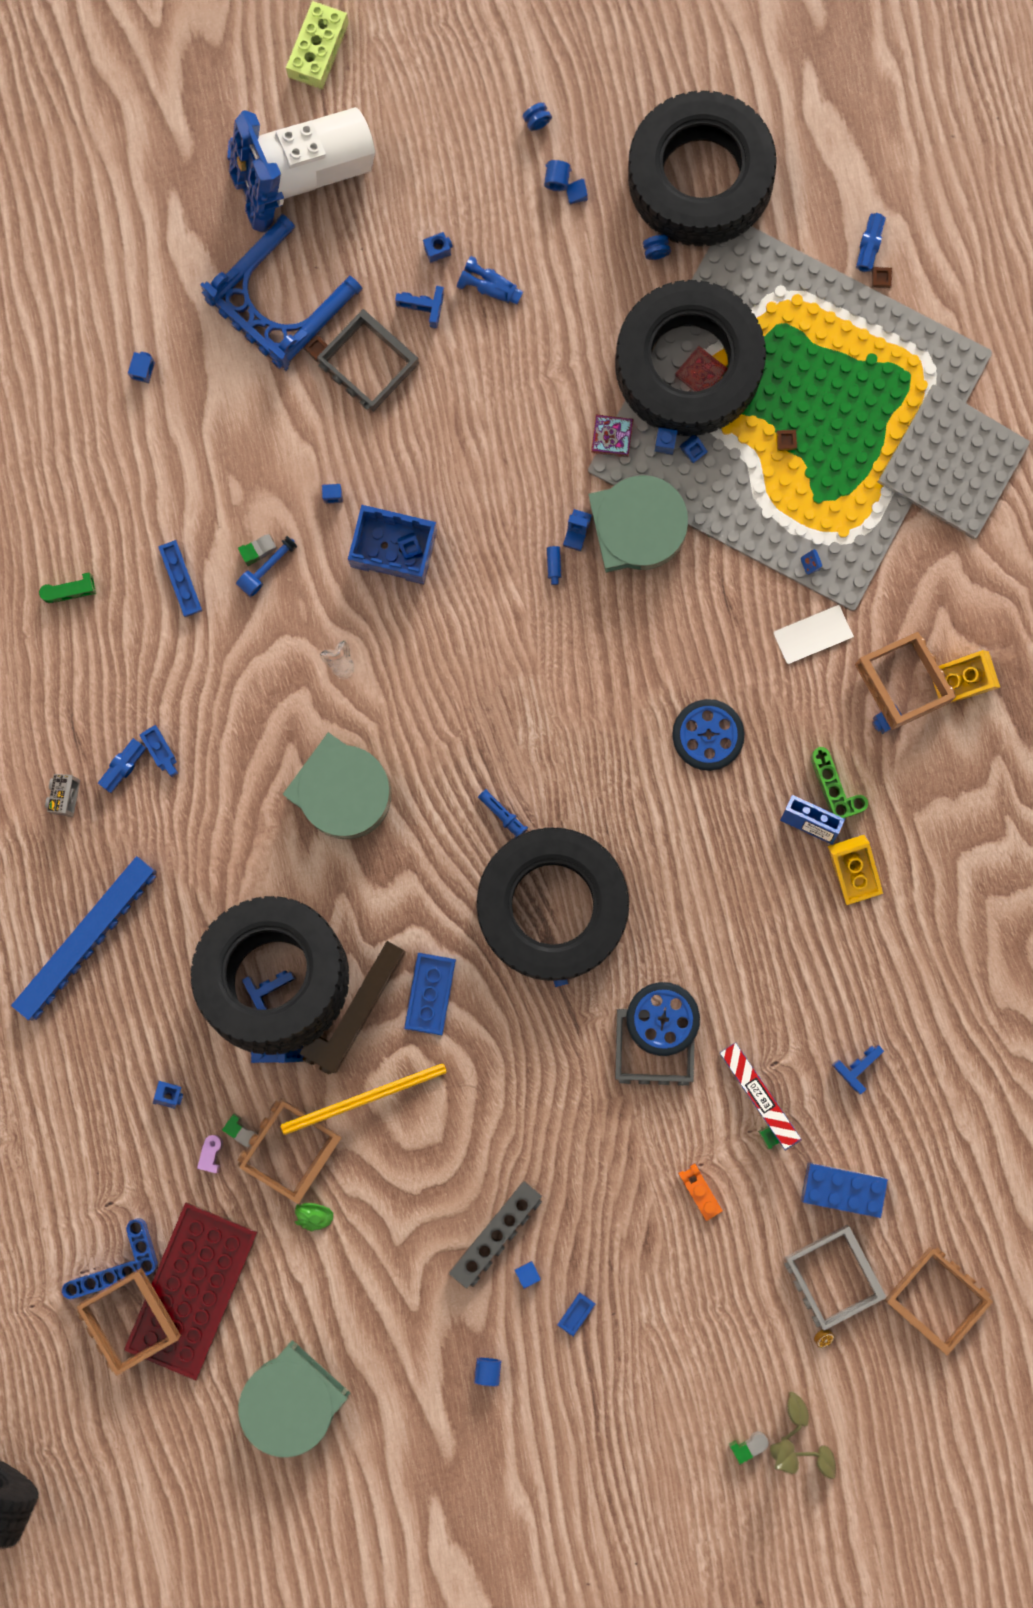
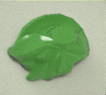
[294,1203,334,1232]

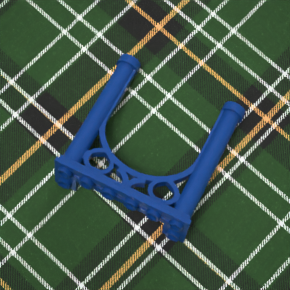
[200,214,363,371]

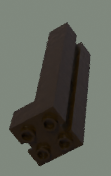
[300,941,406,1075]

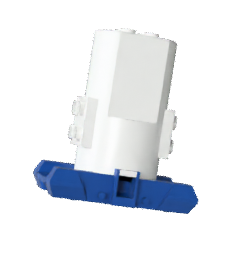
[229,107,375,232]

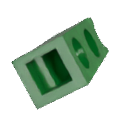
[39,572,96,603]

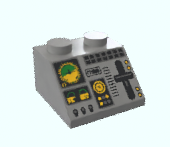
[45,774,80,817]

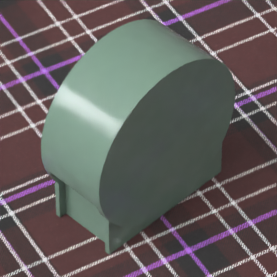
[588,475,688,573]
[282,732,392,839]
[238,1340,350,1457]

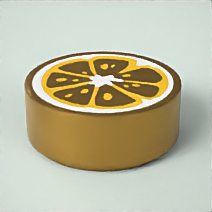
[814,1329,835,1348]

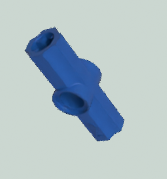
[856,213,886,272]
[98,738,147,793]

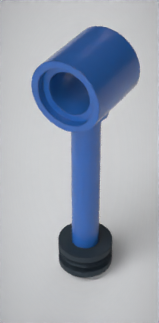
[236,536,297,597]

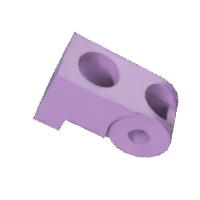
[197,1135,223,1173]

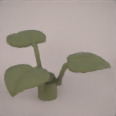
[770,1392,836,1479]

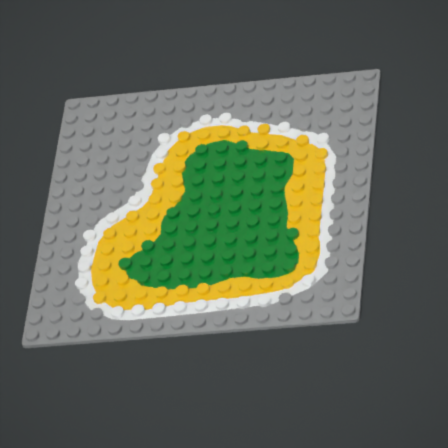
[588,226,992,611]

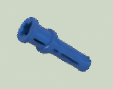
[478,789,528,838]

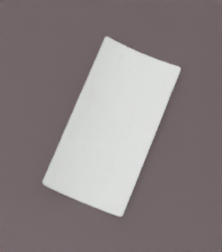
[774,605,854,664]

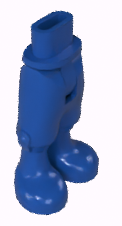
[456,256,523,305]

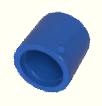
[544,160,572,191]
[474,1357,501,1386]

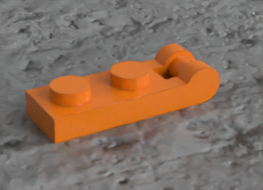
[678,1163,723,1221]

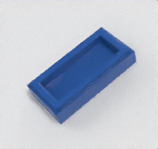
[557,1292,596,1336]

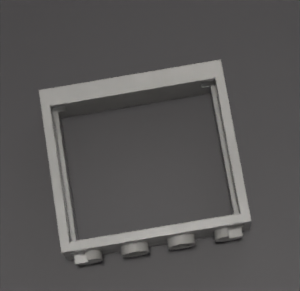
[784,1225,887,1330]

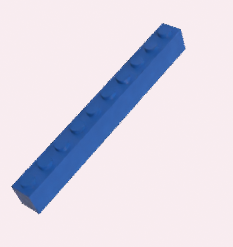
[11,856,157,1021]

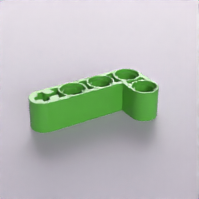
[810,747,868,819]

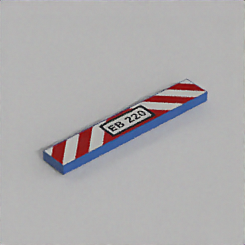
[720,1042,802,1151]

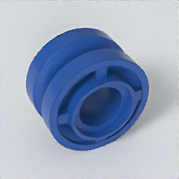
[522,102,552,131]
[643,235,671,260]

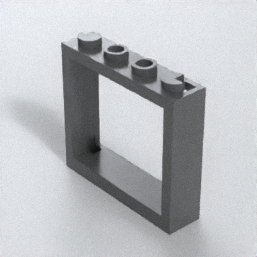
[317,309,419,412]
[615,1009,695,1086]

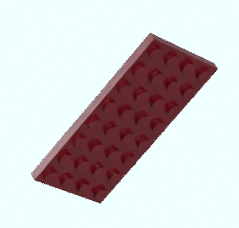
[124,1202,258,1381]

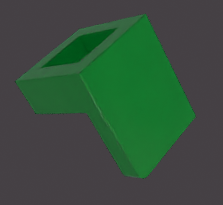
[758,1126,779,1150]

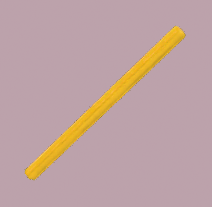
[280,1064,447,1135]

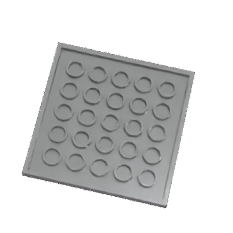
[877,384,1030,539]

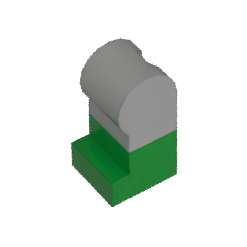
[238,534,277,566]
[222,1113,258,1147]
[729,1431,768,1465]

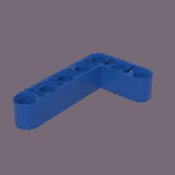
[62,1218,158,1299]

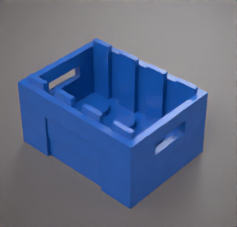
[348,505,438,585]

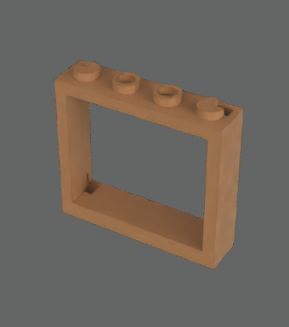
[855,632,956,730]
[237,1098,341,1204]
[884,1247,993,1356]
[77,1267,181,1376]

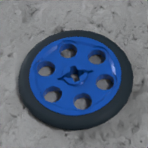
[672,699,745,771]
[626,982,700,1056]

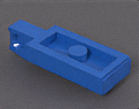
[139,725,179,777]

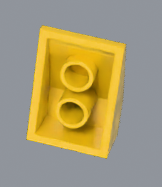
[933,650,1000,703]
[827,835,883,905]

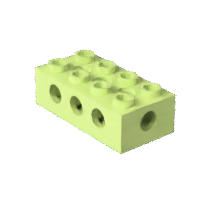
[286,1,349,89]

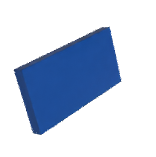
[404,953,456,1036]

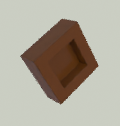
[872,267,892,288]
[304,334,328,362]
[776,430,797,451]

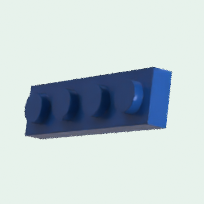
[158,540,203,618]

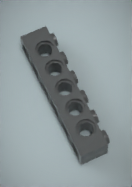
[449,1181,542,1289]

